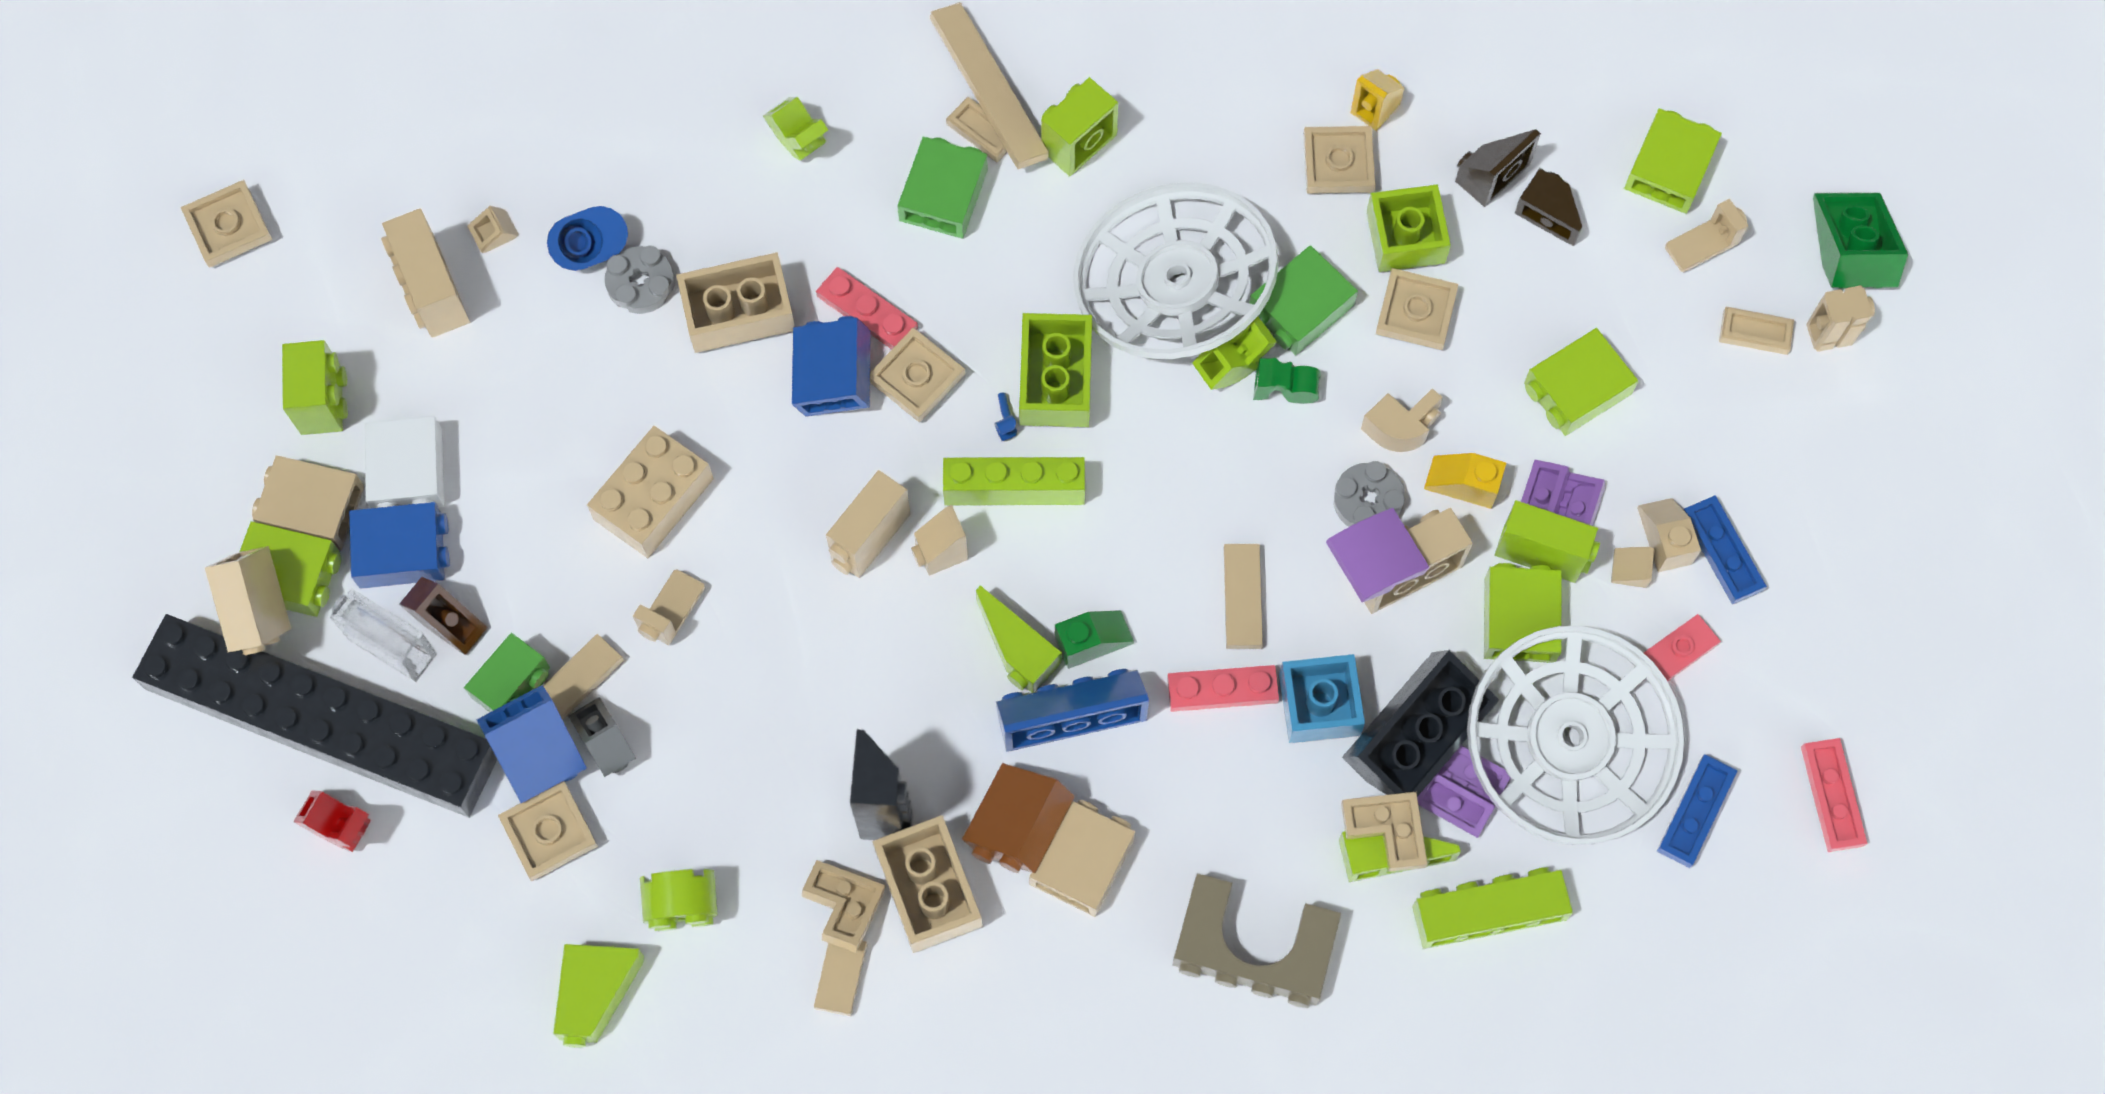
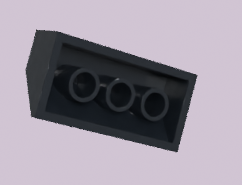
[1342,650,1499,797]
[850,729,913,840]

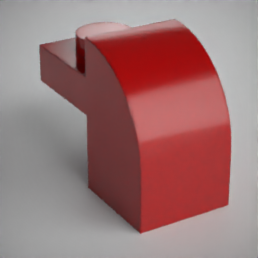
[293,790,371,852]

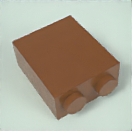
[962,763,1075,874]

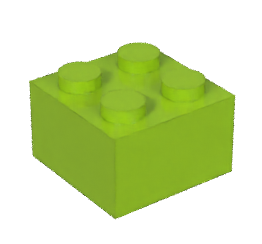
[1041,77,1118,177]
[1366,184,1451,272]
[282,340,348,435]

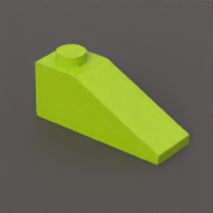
[976,585,1062,693]
[1338,831,1461,883]

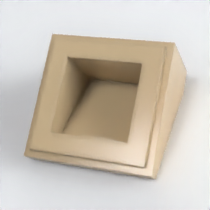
[467,206,519,253]
[1611,547,1654,588]

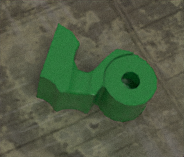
[1253,358,1321,404]

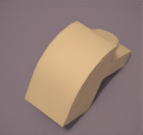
[1361,388,1443,452]

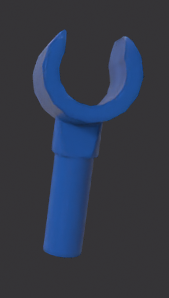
[994,392,1017,441]

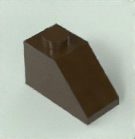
[1514,168,1583,246]

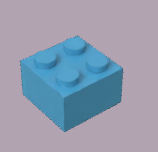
[1279,654,1365,743]

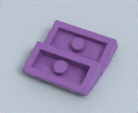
[1521,459,1606,526]
[1326,508,1430,603]
[1417,746,1510,838]

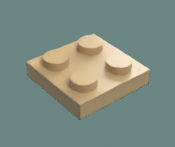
[1303,126,1375,194]
[180,180,272,268]
[1375,268,1459,350]
[870,327,965,423]
[498,781,598,881]

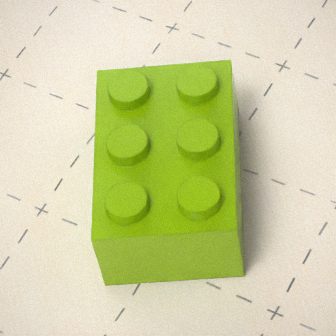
[1019,313,1092,427]

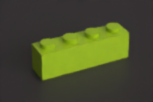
[943,457,1085,506]
[1412,867,1573,949]

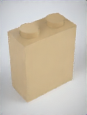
[252,455,365,550]
[826,470,911,578]
[205,546,291,655]
[1029,800,1135,917]

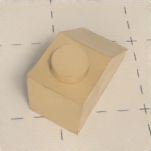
[1637,498,1701,572]
[911,505,968,576]

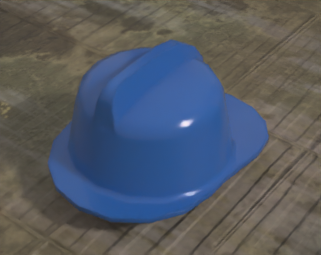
[546,206,628,271]

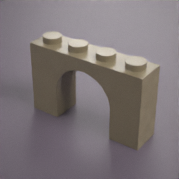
[1172,873,1341,1008]

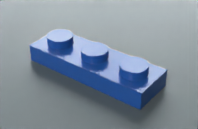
[1684,495,1767,605]
[1656,754,1738,868]

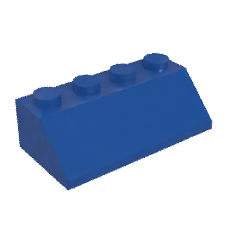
[996,669,1149,752]

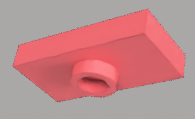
[1644,614,1721,681]

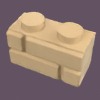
[1806,285,1875,352]

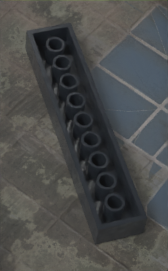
[132,614,497,818]

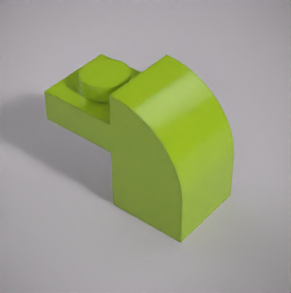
[763,96,828,161]
[1192,316,1277,390]

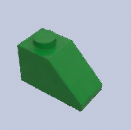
[1054,610,1134,669]

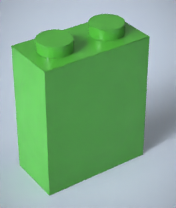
[897,136,988,239]
[1249,245,1358,356]

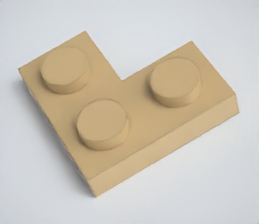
[1341,792,1428,872]
[802,860,885,953]

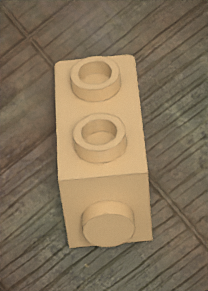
[1665,198,1749,272]
[633,569,705,646]

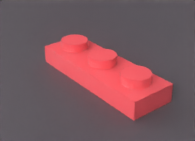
[816,266,918,350]
[1167,665,1279,712]
[1801,738,1868,852]

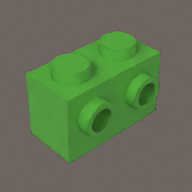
[463,632,550,712]

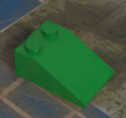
[1813,193,1908,289]

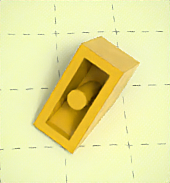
[1350,69,1405,131]
[1424,453,1506,509]

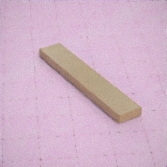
[930,2,1049,170]

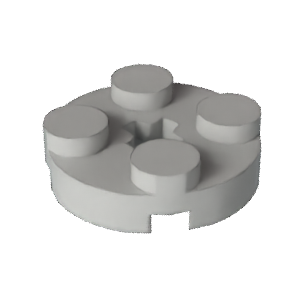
[604,245,675,314]
[1333,461,1405,527]

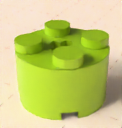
[640,869,718,931]

